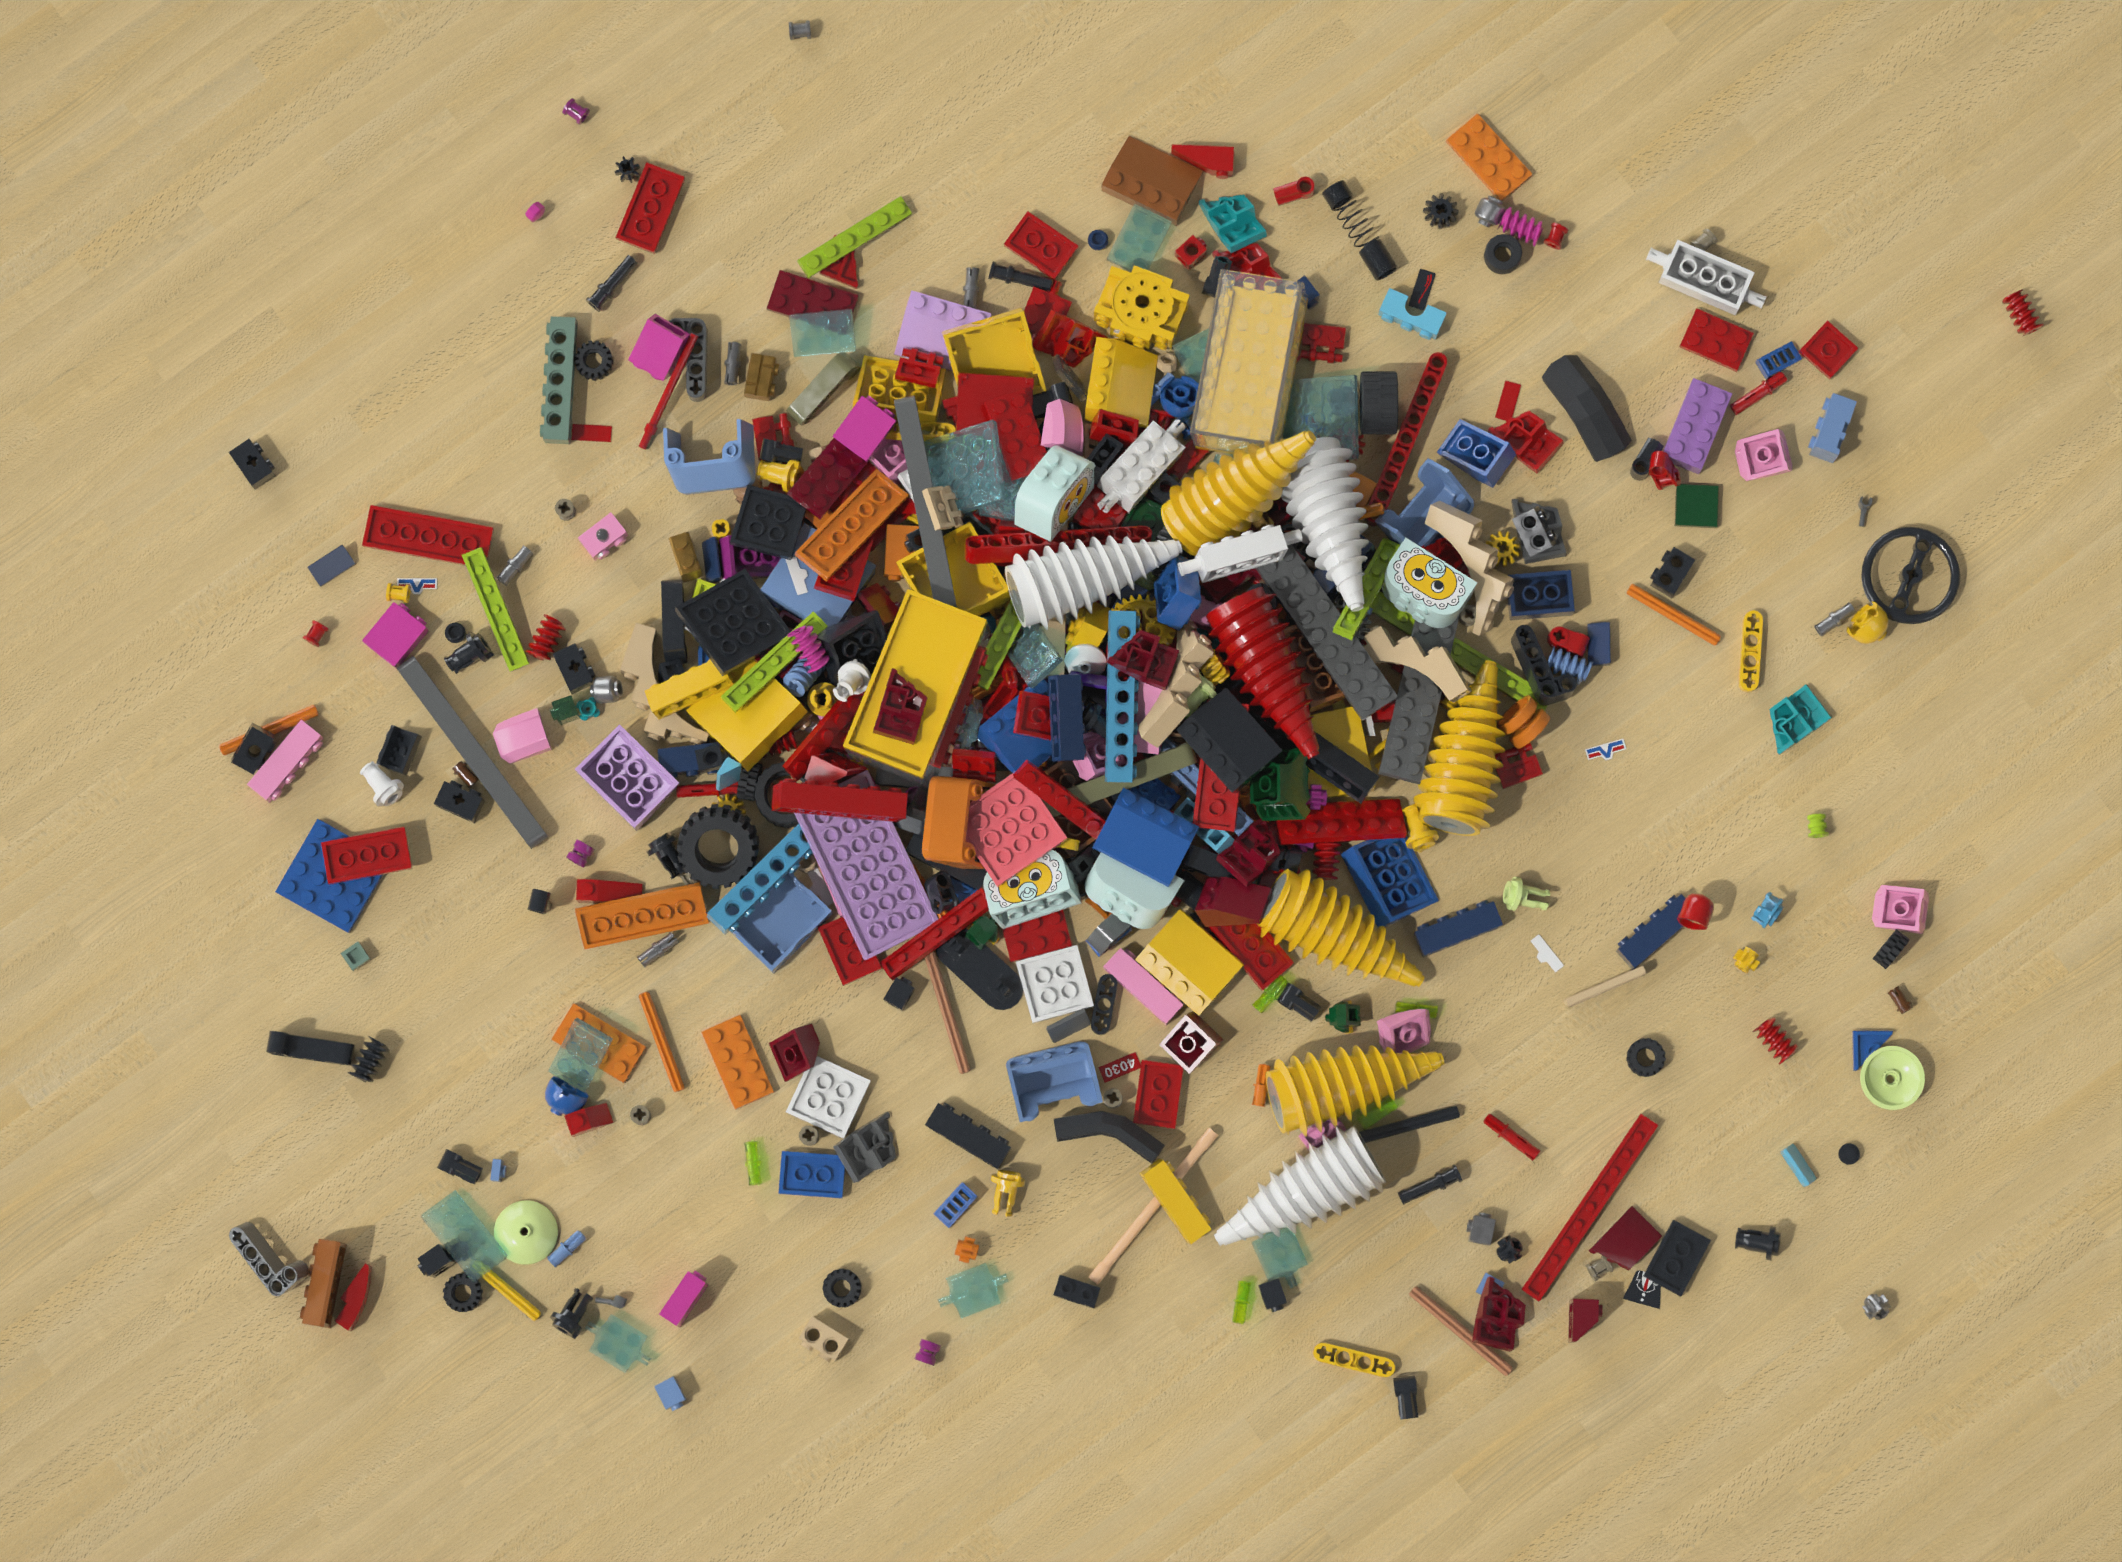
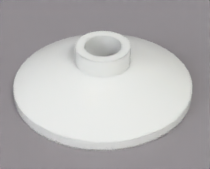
[1064,644,1107,675]

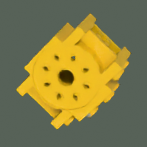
[1094,265,1190,351]

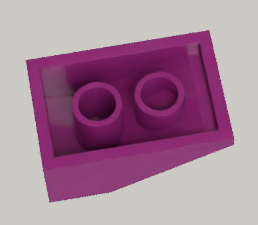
[719,535,781,580]

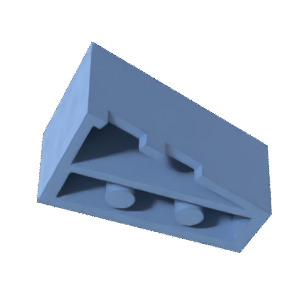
[1808,393,1857,463]

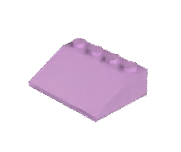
[894,290,992,371]
[575,724,680,831]

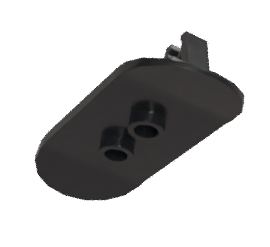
[936,928,1023,1010]

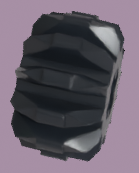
[1423,193,1459,230]

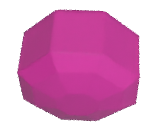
[525,201,545,222]

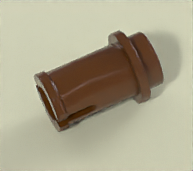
[452,761,479,788]
[1888,986,1913,1014]

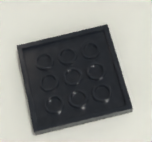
[675,569,791,676]

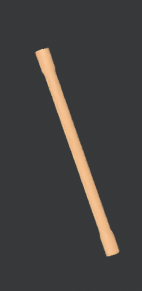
[1088,1128,1218,1285]

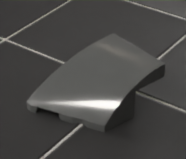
[1511,499,1566,564]
[833,1112,896,1183]

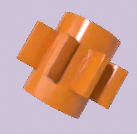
[955,1236,979,1264]

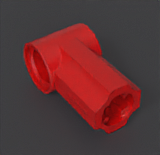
[1273,176,1315,206]

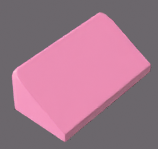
[1299,1118,1346,1150]

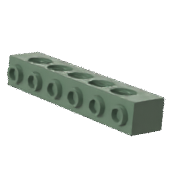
[540,316,578,444]

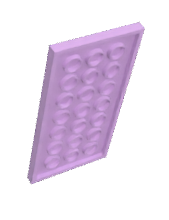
[794,770,938,960]

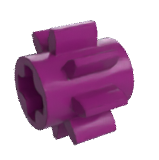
[1306,784,1327,810]

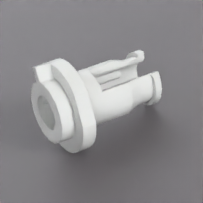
[833,659,871,702]
[360,761,404,806]

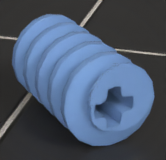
[1547,645,1593,685]
[783,659,826,697]

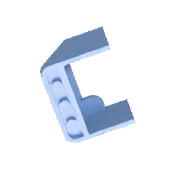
[663,419,755,495]

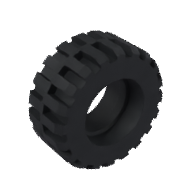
[677,804,759,889]

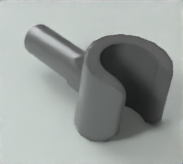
[1858,496,1872,527]
[595,1295,627,1309]

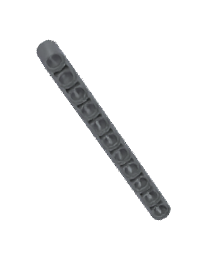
[894,396,957,608]
[397,656,548,849]

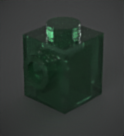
[550,695,580,725]

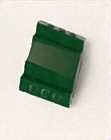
[1250,748,1311,821]

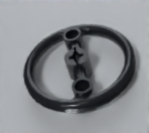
[1861,527,1960,624]

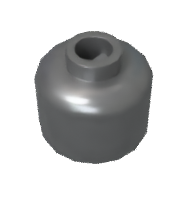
[1474,195,1505,228]
[590,676,623,704]

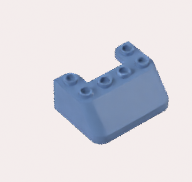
[1375,458,1474,547]
[1006,1041,1103,1122]

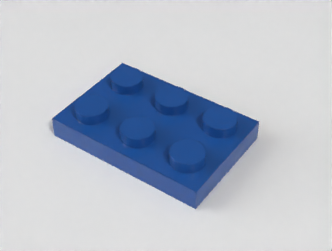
[778,1151,845,1199]

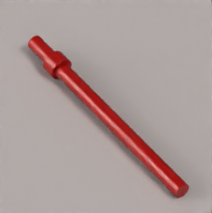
[638,333,699,450]

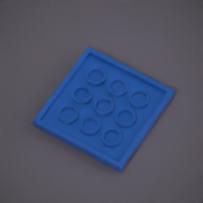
[275,819,383,933]

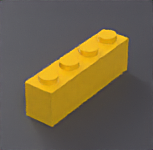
[645,659,734,720]
[1139,1158,1212,1244]

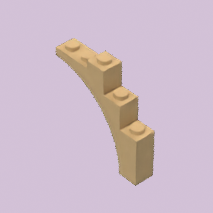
[1424,501,1514,636]
[1138,620,1214,748]
[620,623,711,745]
[1363,625,1472,702]

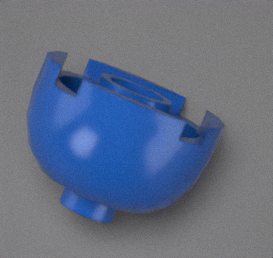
[1160,376,1202,418]
[545,1076,589,1116]

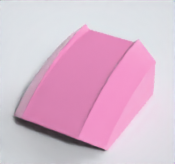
[1041,399,1084,456]
[870,427,907,485]
[1735,429,1792,481]
[493,708,552,764]
[1073,732,1127,781]
[1872,885,1929,934]
[1377,1009,1431,1053]

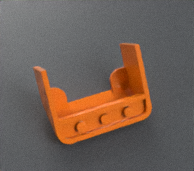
[922,776,995,869]

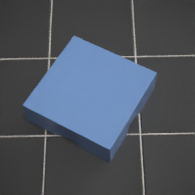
[760,523,876,627]
[727,862,833,974]

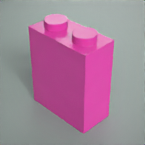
[628,313,690,381]
[832,395,897,462]
[362,602,429,669]
[659,1270,709,1327]

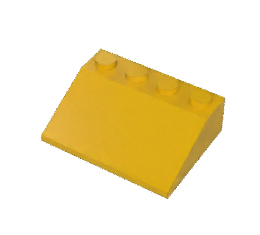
[1085,337,1158,428]
[853,355,946,431]
[1135,908,1244,1015]

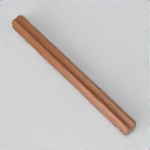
[925,952,970,1074]
[1409,1286,1513,1376]

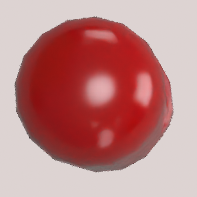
[1677,893,1714,930]

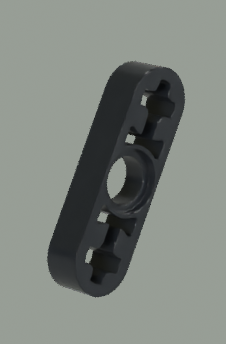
[1091,974,1118,1035]

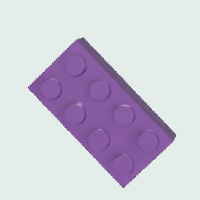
[1663,378,1732,475]

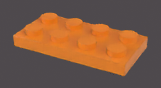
[1446,113,1532,201]
[551,1003,646,1083]
[701,1015,774,1110]

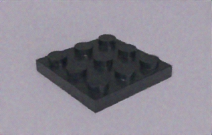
[730,485,807,560]

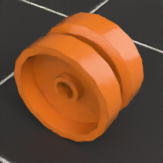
[1497,695,1550,749]

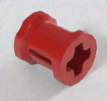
[1544,223,1569,250]
[303,620,329,647]

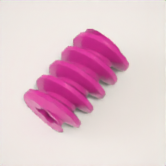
[1497,207,1544,247]
[787,626,830,673]

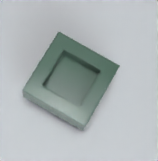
[340,941,371,971]

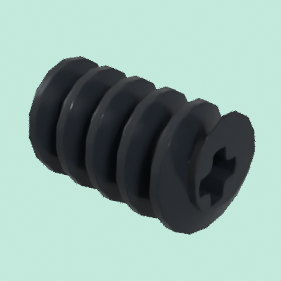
[348,1036,390,1083]

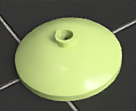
[1860,1046,1925,1110]
[494,1200,558,1265]

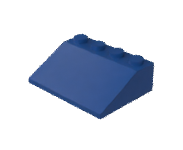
[977,677,1052,774]
[1092,787,1199,887]
[1341,837,1439,928]

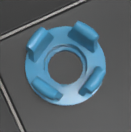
[1751,892,1784,929]

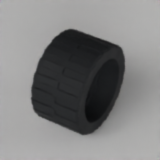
[1359,371,1398,435]
[754,761,807,828]

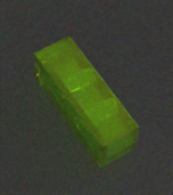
[1357,1097,1398,1130]

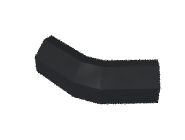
[1542,355,1632,462]
[1053,1111,1165,1164]

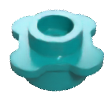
[576,697,600,721]

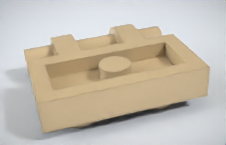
[922,485,963,531]

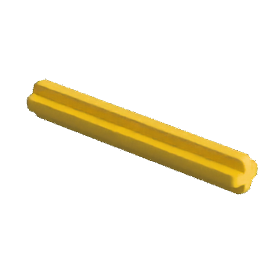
[471,1260,542,1321]

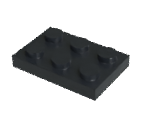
[1643,1220,1711,1297]

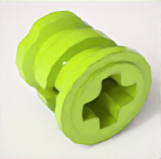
[1807,814,1829,838]

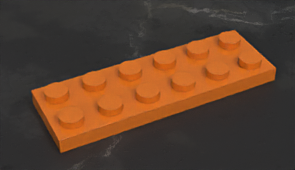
[795,469,908,581]
[575,882,709,950]

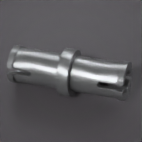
[963,267,979,309]
[724,342,741,386]
[496,545,533,586]
[1814,602,1856,637]
[637,932,679,968]

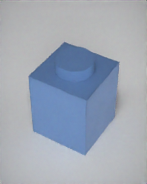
[654,1376,686,1411]

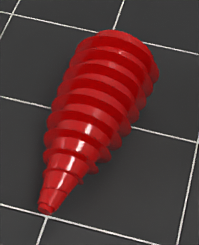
[1206,587,1320,760]

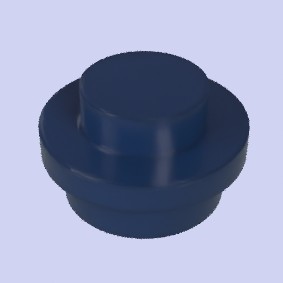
[1088,230,1108,251]

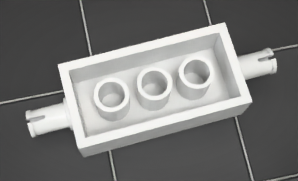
[1646,240,1767,315]
[1097,419,1185,513]
[1178,525,1303,583]

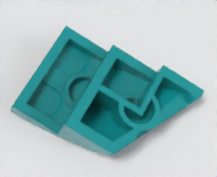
[1199,195,1267,253]
[1769,684,1832,755]

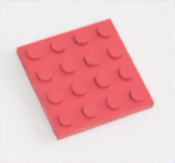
[966,773,1068,887]

